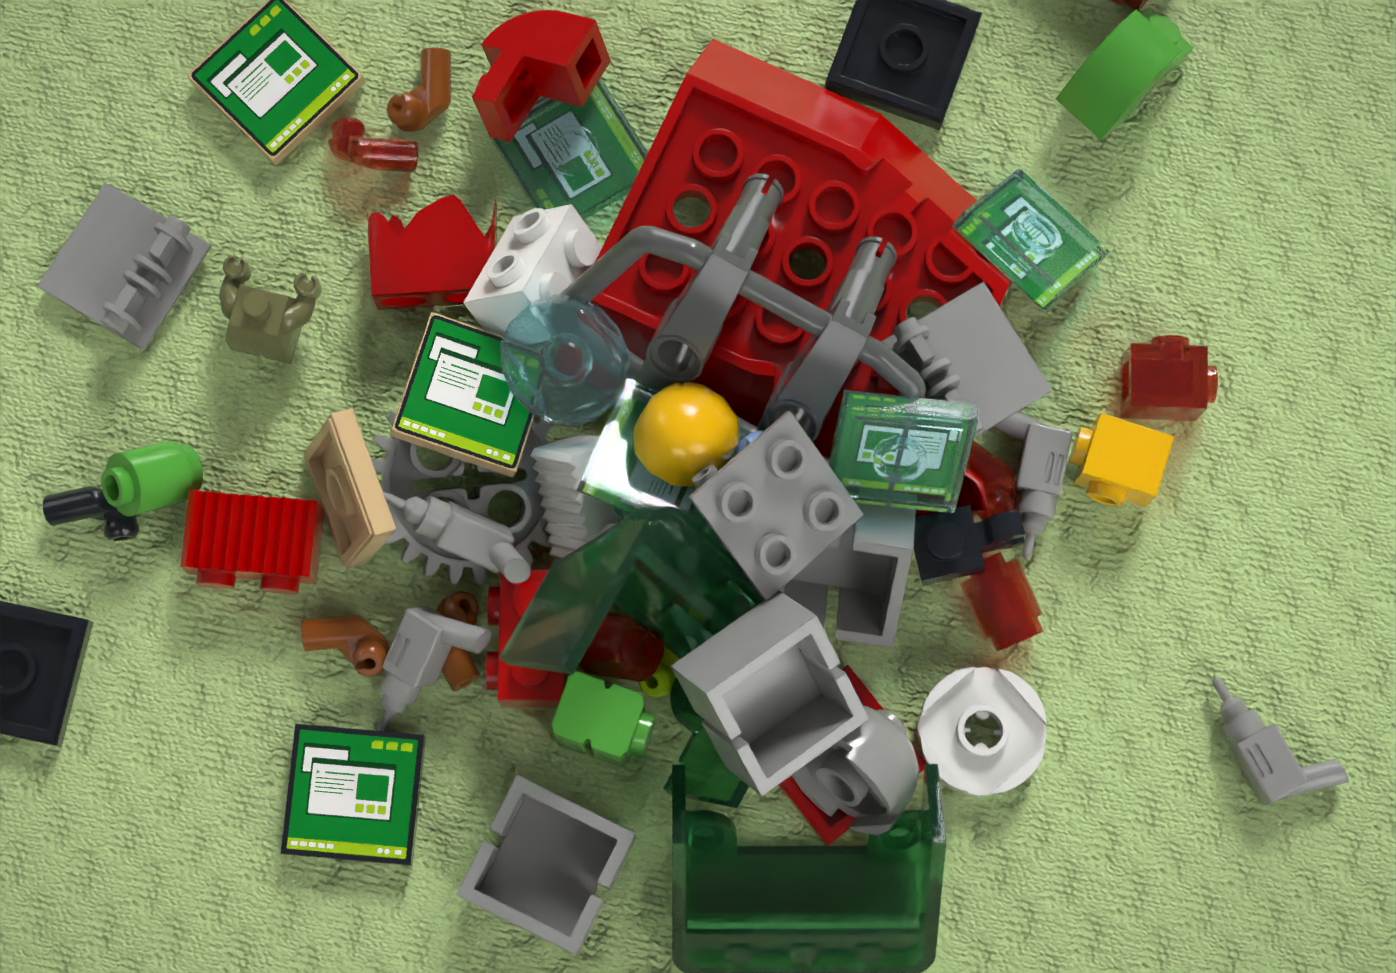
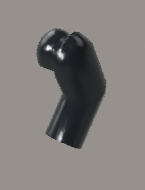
[43,486,141,541]

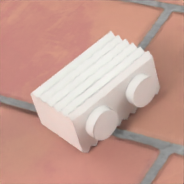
[530,434,637,581]

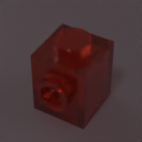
[1120,335,1218,421]

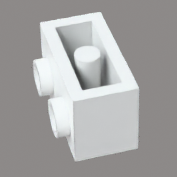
[463,204,602,344]

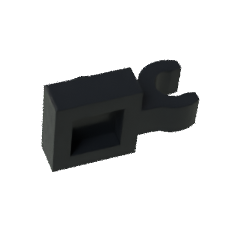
[913,505,1025,586]

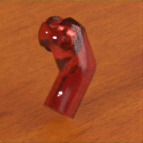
[328,117,418,173]
[962,439,1017,521]

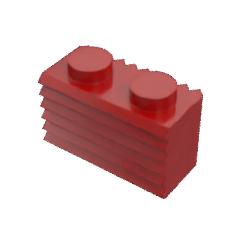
[180,490,324,594]

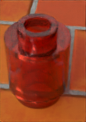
[960,552,1044,652]
[567,611,664,682]

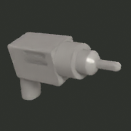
[993,411,1072,559]
[383,492,531,583]
[378,606,491,732]
[1212,677,1349,805]

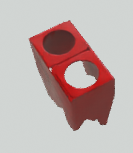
[367,194,497,310]

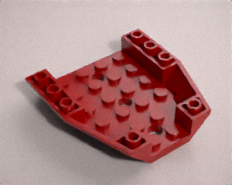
[554,39,1011,459]

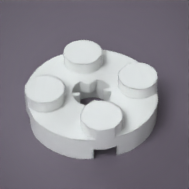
[915,667,1047,797]

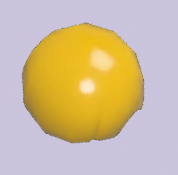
[633,381,739,487]

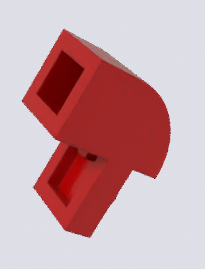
[472,10,611,143]

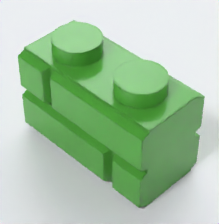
[551,671,655,767]

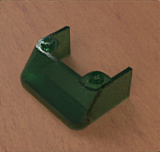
[499,505,802,808]
[672,764,946,973]

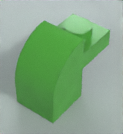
[1055,7,1194,140]

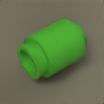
[101,441,203,516]

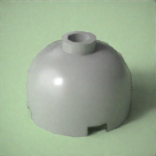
[791,706,919,835]

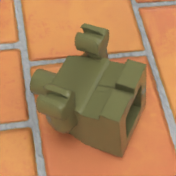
[219,255,322,364]

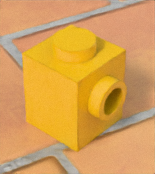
[1069,413,1174,507]

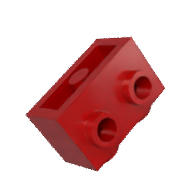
[486,570,569,708]

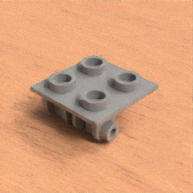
[37,182,212,351]
[882,282,1052,442]
[689,411,864,601]

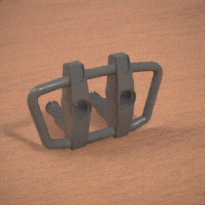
[553,173,926,499]

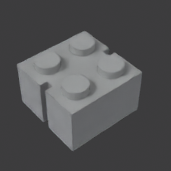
[779,491,916,648]
[671,591,869,796]
[456,775,636,956]

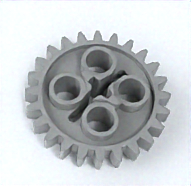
[371,412,556,584]

